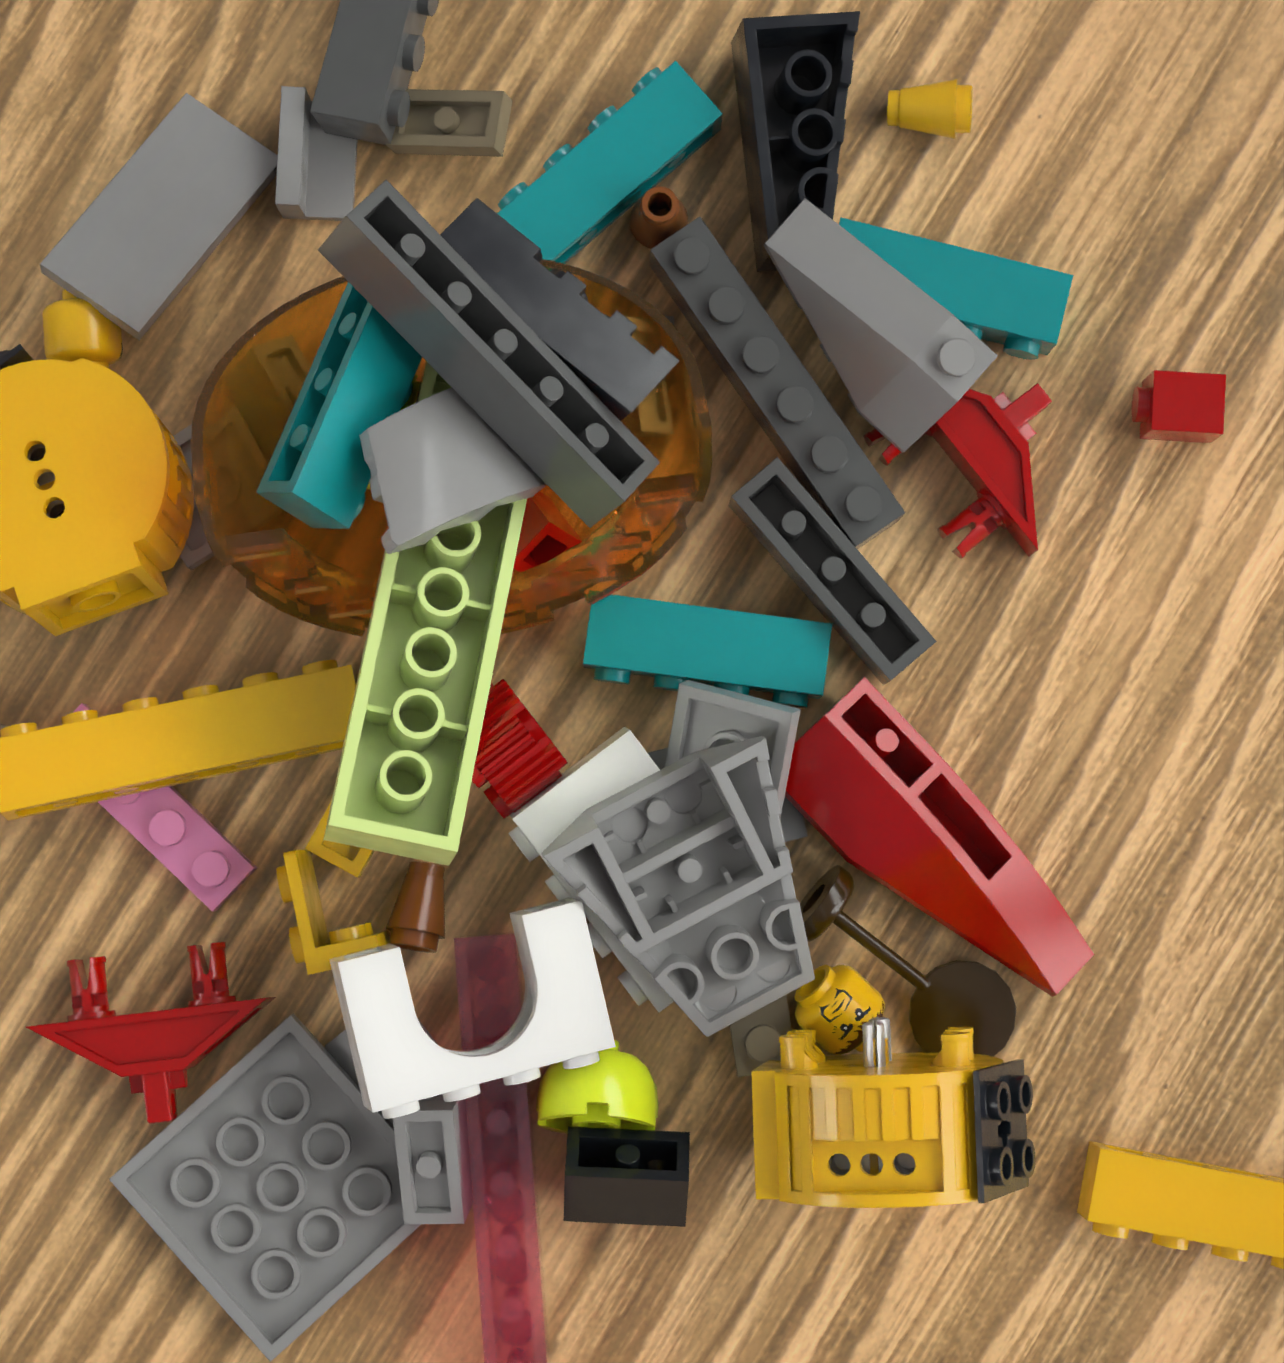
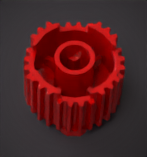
[472,679,568,819]

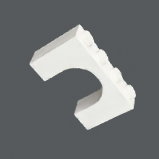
[508,727,674,1013]
[329,898,616,1119]

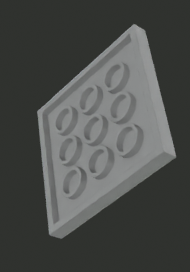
[109,1013,421,1362]

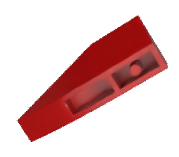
[785,677,1095,997]

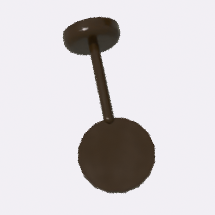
[800,865,1016,1057]

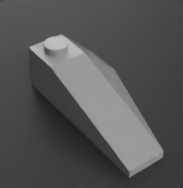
[764,198,998,453]

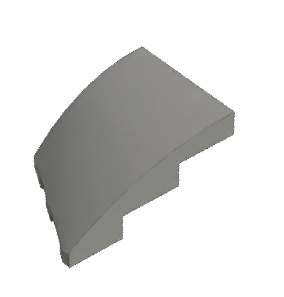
[359,387,547,554]

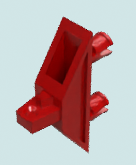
[863,383,1052,559]
[26,942,276,1124]

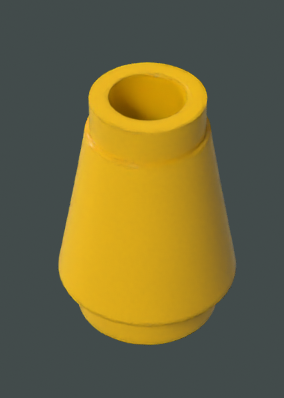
[887,79,973,139]

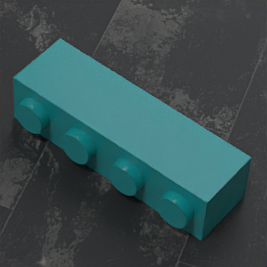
[497,61,723,271]
[839,217,1074,360]
[256,282,422,529]
[583,592,832,708]

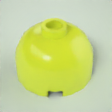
[536,1040,658,1134]

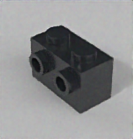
[564,1127,690,1227]

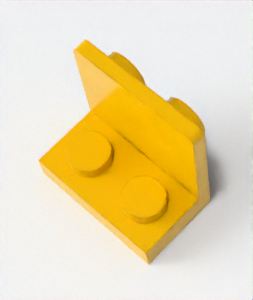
[276,850,390,975]

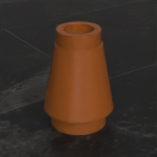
[630,186,688,249]
[386,861,445,953]

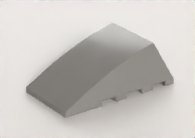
[541,736,815,1037]

